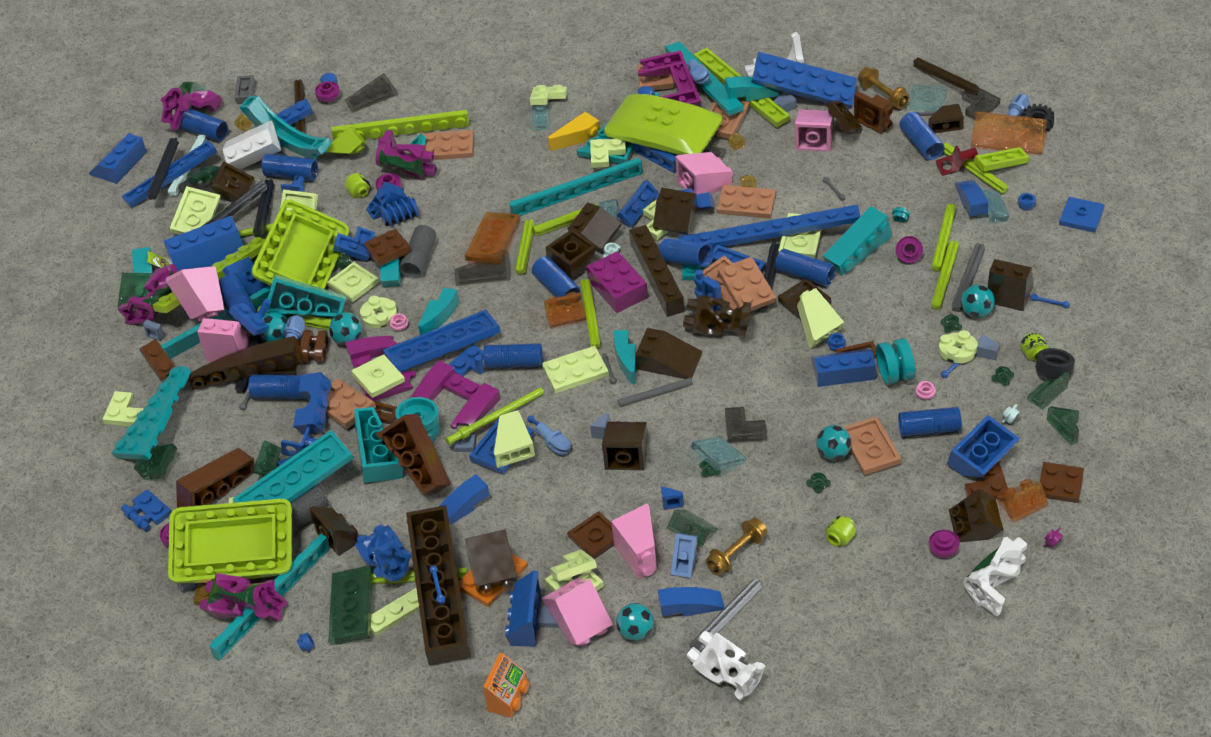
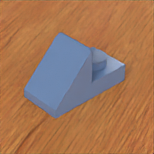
[671,533,698,578]

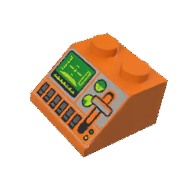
[483,653,529,718]

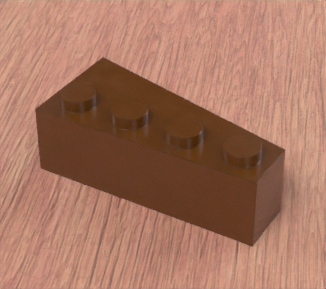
[377,414,451,494]
[176,447,254,508]

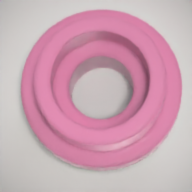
[390,314,409,331]
[916,381,936,399]

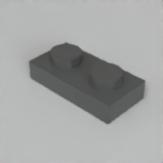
[234,75,255,103]

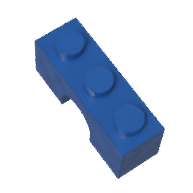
[293,372,331,434]

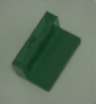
[1027,372,1069,410]
[667,509,718,547]

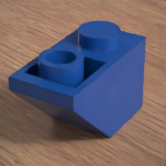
[366,182,407,220]

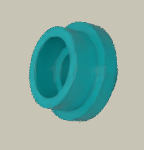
[892,207,910,222]

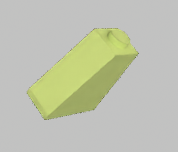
[797,288,844,348]
[494,410,535,468]

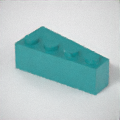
[823,206,892,276]
[266,275,347,317]
[354,407,403,483]

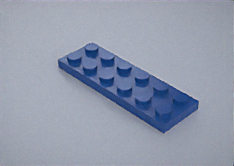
[751,51,857,109]
[383,310,501,372]

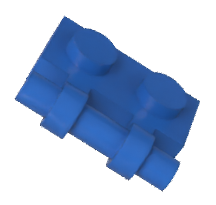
[694,270,722,311]
[121,489,172,532]

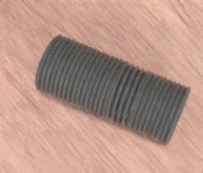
[399,225,436,278]
[291,486,329,534]

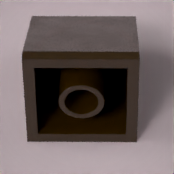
[988,259,1034,311]
[602,421,648,471]
[465,529,517,592]

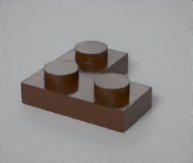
[964,462,1010,500]

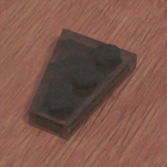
[345,73,398,113]
[455,251,511,286]

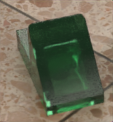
[1046,406,1079,446]

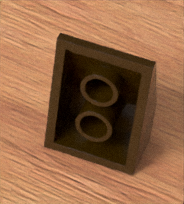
[635,328,702,379]

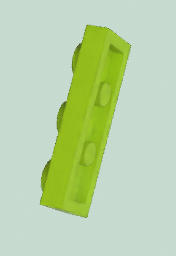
[974,147,1030,172]

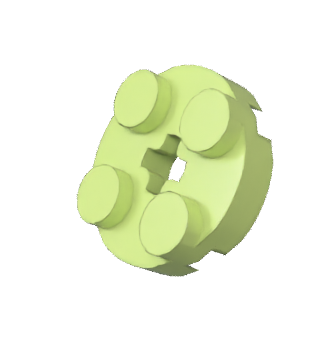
[360,296,397,328]
[939,330,978,363]

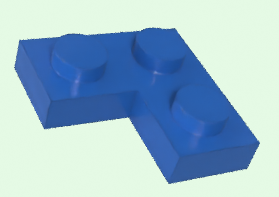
[333,226,375,262]

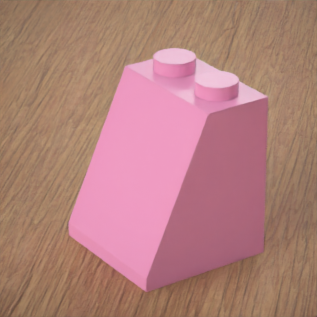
[795,109,834,151]
[676,152,733,194]
[166,266,224,322]
[197,318,253,362]
[611,504,657,579]
[542,578,613,646]

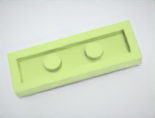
[364,588,419,636]

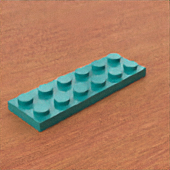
[233,430,354,503]

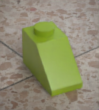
[327,127,367,154]

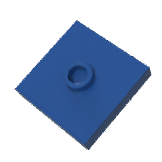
[1059,197,1105,233]
[222,257,269,296]

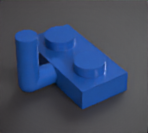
[229,299,271,336]
[448,344,484,377]

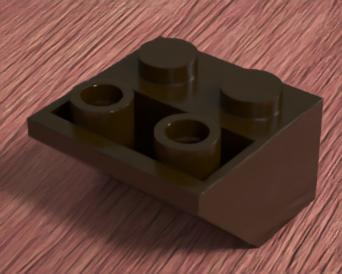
[949,489,1003,543]

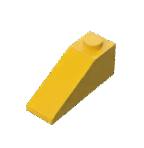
[547,112,600,151]

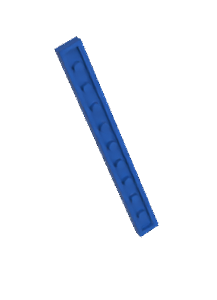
[678,205,860,249]

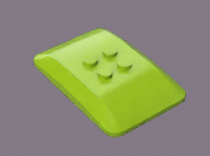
[604,93,722,155]
[251,199,349,289]
[168,499,292,583]

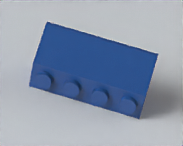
[163,216,243,272]

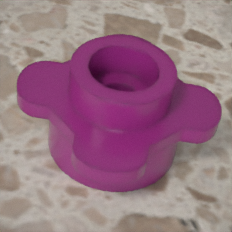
[1044,527,1063,548]

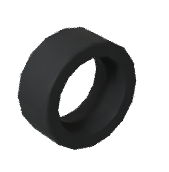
[1035,348,1075,380]

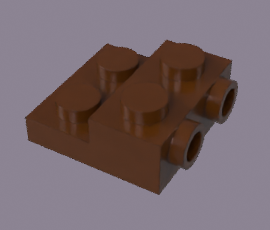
[854,91,893,134]

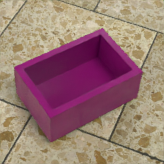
[586,251,648,313]

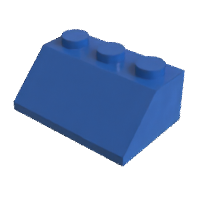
[89,133,147,184]
[811,349,876,387]
[947,415,1020,477]
[505,571,542,647]

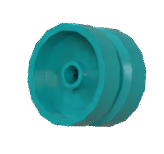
[876,338,916,385]
[396,397,440,442]

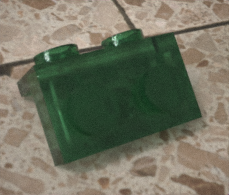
[253,440,282,481]
[134,443,178,480]

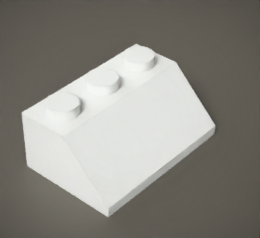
[223,121,281,170]

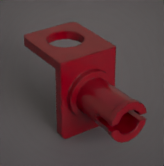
[936,146,978,176]

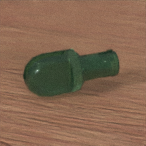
[187,166,220,184]

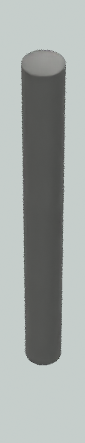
[618,377,693,407]

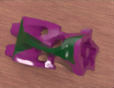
[161,82,223,130]
[376,130,437,181]
[118,264,178,325]
[200,573,288,621]

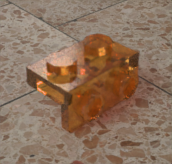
[544,292,586,328]
[997,479,1048,521]

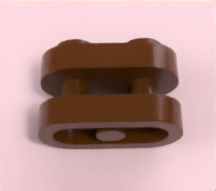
[300,330,329,363]

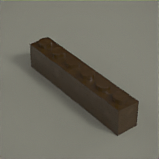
[629,225,684,317]

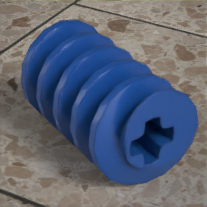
[379,196,419,226]

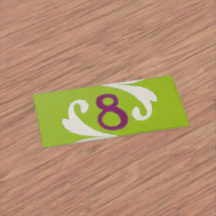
[147,251,172,268]

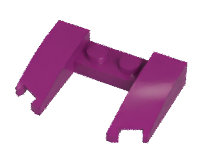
[638,50,701,107]
[345,336,416,401]
[411,360,500,429]

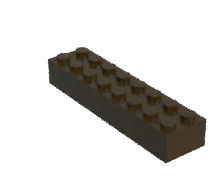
[406,505,471,665]

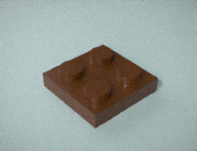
[363,228,412,266]
[1037,462,1084,504]

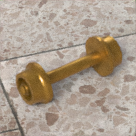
[857,67,910,109]
[706,517,767,575]

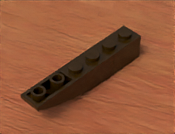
[188,336,301,389]

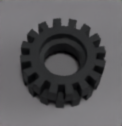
[1022,104,1054,134]

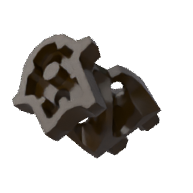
[683,295,752,339]

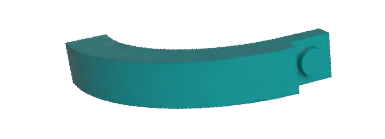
[239,96,332,159]

